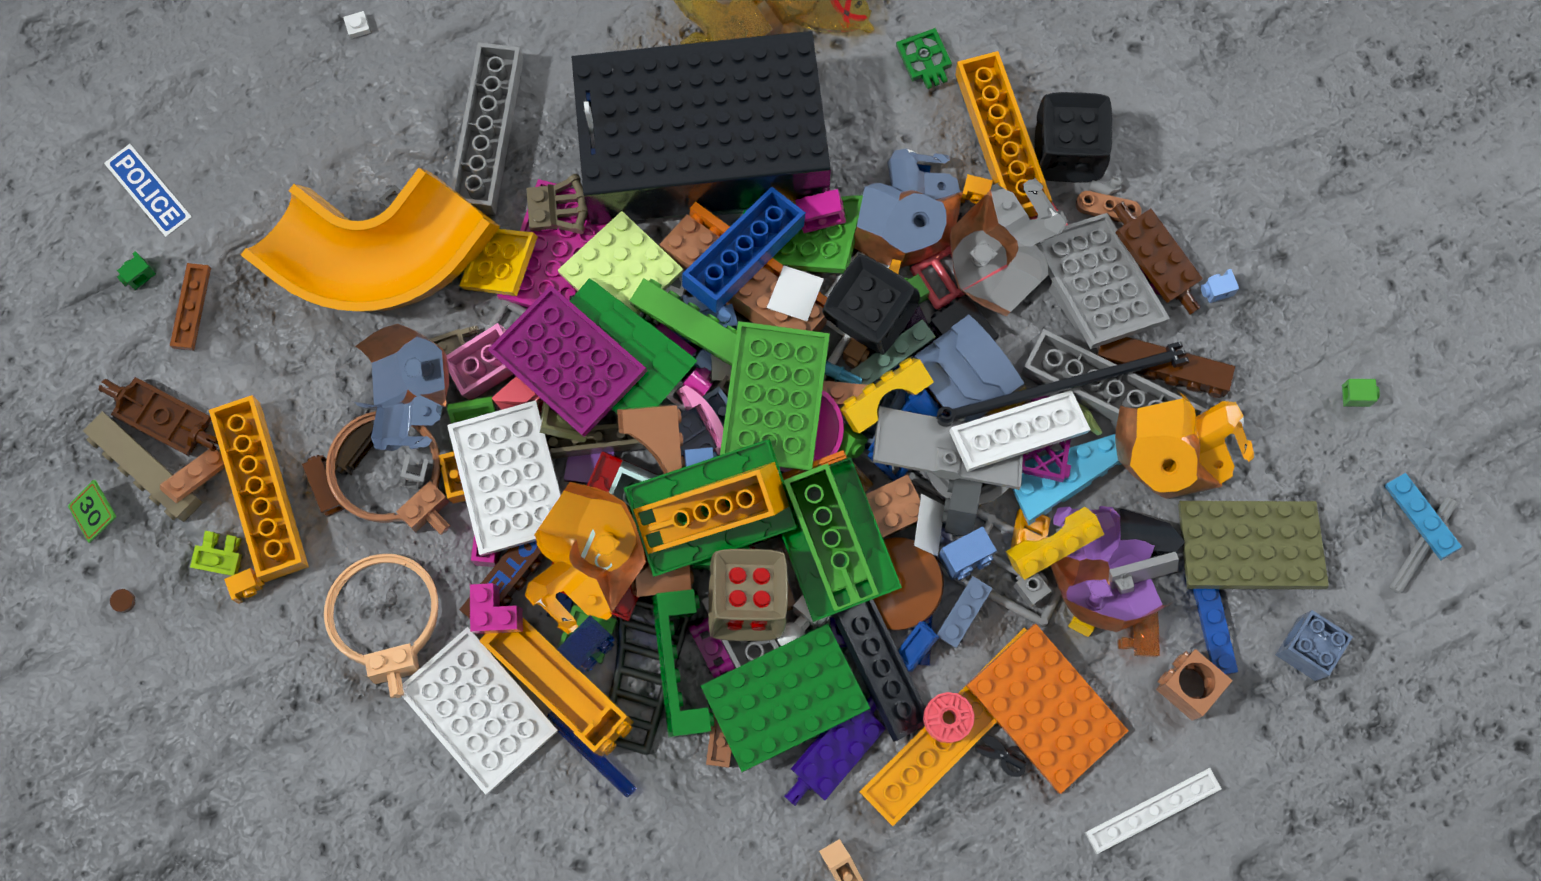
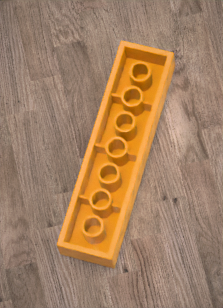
[955,51,1052,217]
[209,395,309,582]

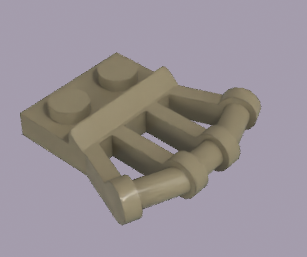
[526,174,588,234]

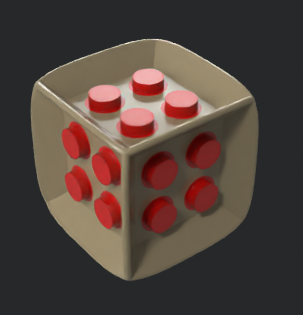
[708,549,788,641]

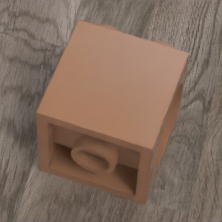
[1156,649,1233,721]

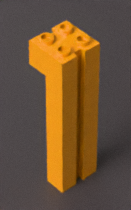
[479,617,634,757]

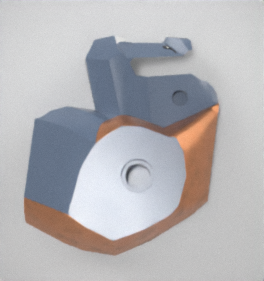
[854,149,963,268]
[352,324,449,451]

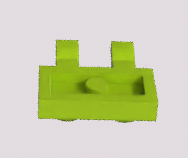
[190,531,242,576]

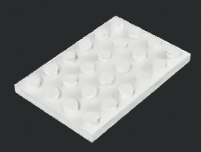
[447,400,561,556]
[402,627,558,795]

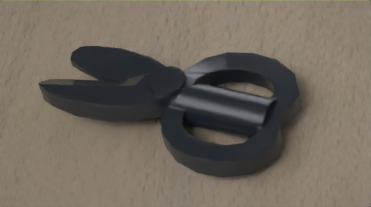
[975,734,1030,777]

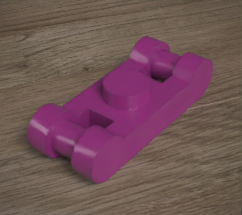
[688,617,735,679]

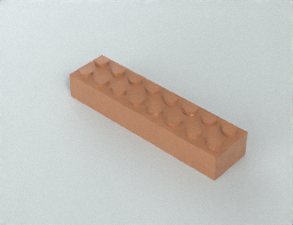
[659,215,827,332]

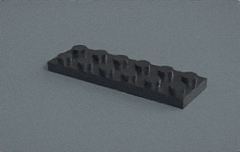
[832,599,926,742]

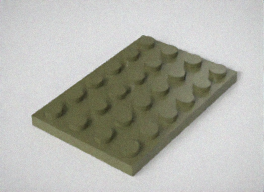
[1178,501,1329,589]

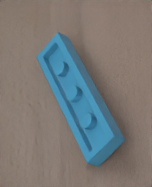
[1385,473,1462,561]

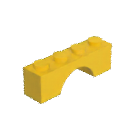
[840,358,934,434]
[1005,507,1105,580]

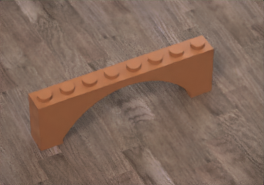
[617,405,694,597]

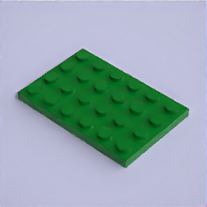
[701,623,870,773]

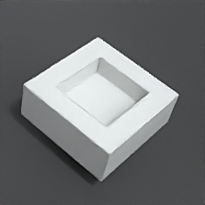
[343,11,371,39]

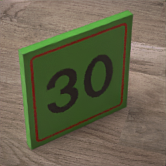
[68,480,116,543]

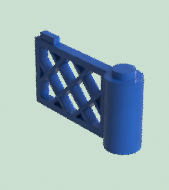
[868,389,949,482]

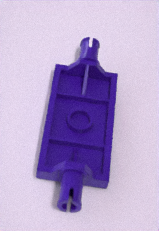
[784,695,886,806]

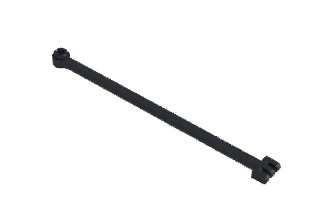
[936,342,1190,427]

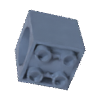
[1275,610,1353,681]

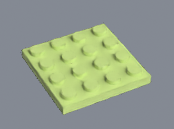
[558,211,684,315]

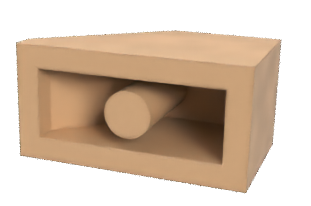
[819,839,863,881]

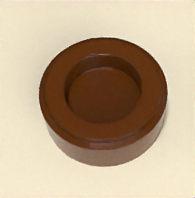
[110,589,136,613]

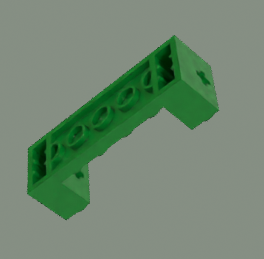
[652,589,714,738]

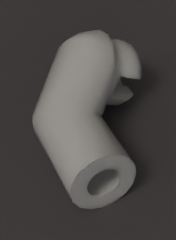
[1089,176,1122,195]

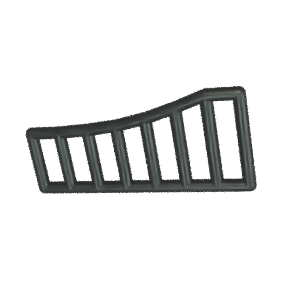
[609,590,698,755]

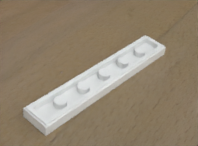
[1085,768,1222,854]

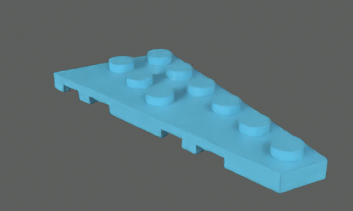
[1012,434,1121,526]

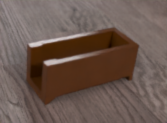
[302,455,345,517]

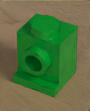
[117,251,156,290]

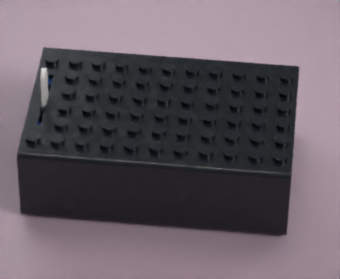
[571,31,831,225]

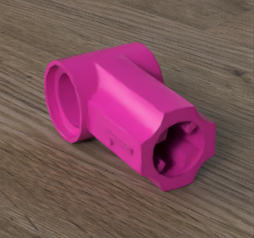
[682,367,712,397]

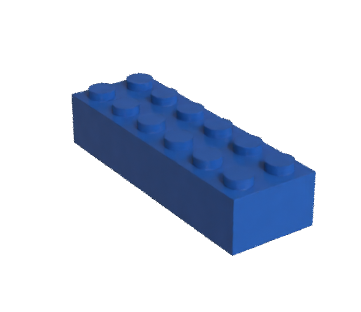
[682,187,806,313]

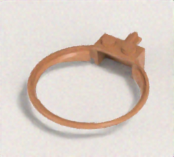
[326,411,451,535]

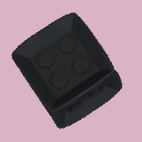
[1034,92,1112,182]
[822,254,921,355]

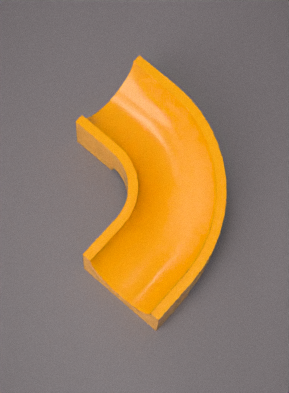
[241,168,501,312]

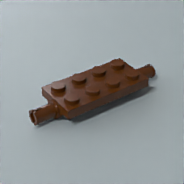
[1112,201,1203,315]
[98,377,219,457]

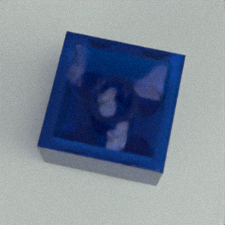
[557,615,615,673]

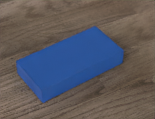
[898,621,939,672]

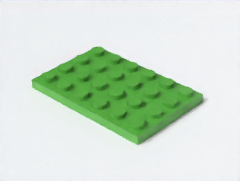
[720,321,830,471]

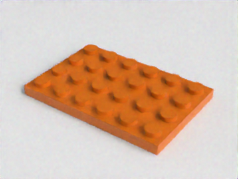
[965,624,1129,794]

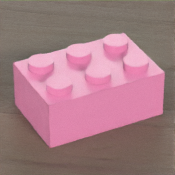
[446,323,513,400]

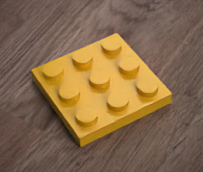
[459,229,538,296]

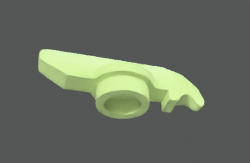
[1078,403,1102,435]

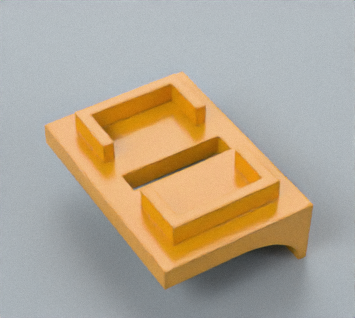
[1010,508,1051,549]

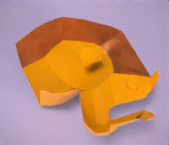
[1115,392,1254,499]
[525,482,645,634]

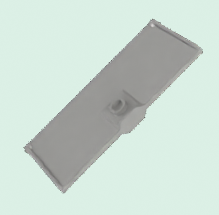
[873,406,1023,490]

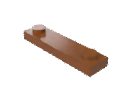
[170,263,211,351]

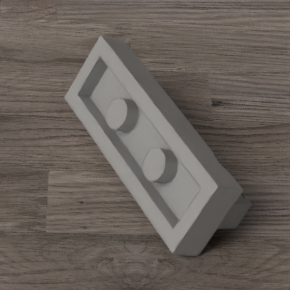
[1108,552,1179,594]

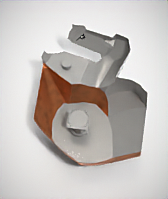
[950,178,1067,316]

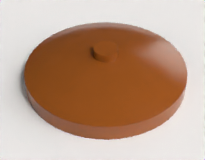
[873,537,944,630]

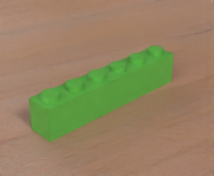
[629,278,737,366]

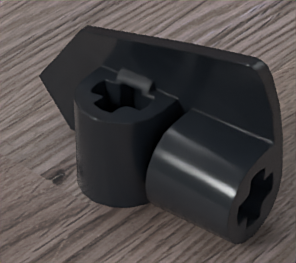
[1119,509,1185,557]

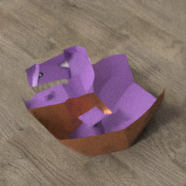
[1046,506,1171,632]

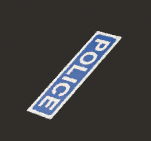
[104,144,191,237]

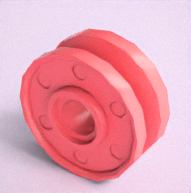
[923,692,974,743]

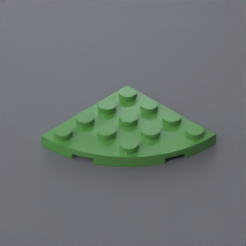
[772,195,863,274]

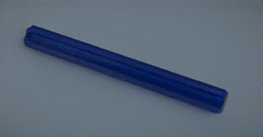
[546,711,636,797]

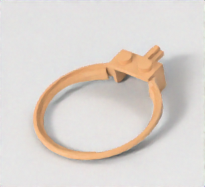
[324,554,438,698]

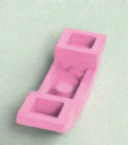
[677,385,724,456]

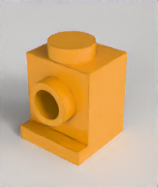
[961,174,993,204]
[224,568,265,604]

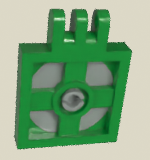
[896,28,952,89]

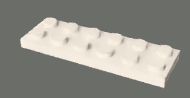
[949,390,1091,472]

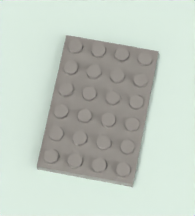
[1036,213,1170,349]

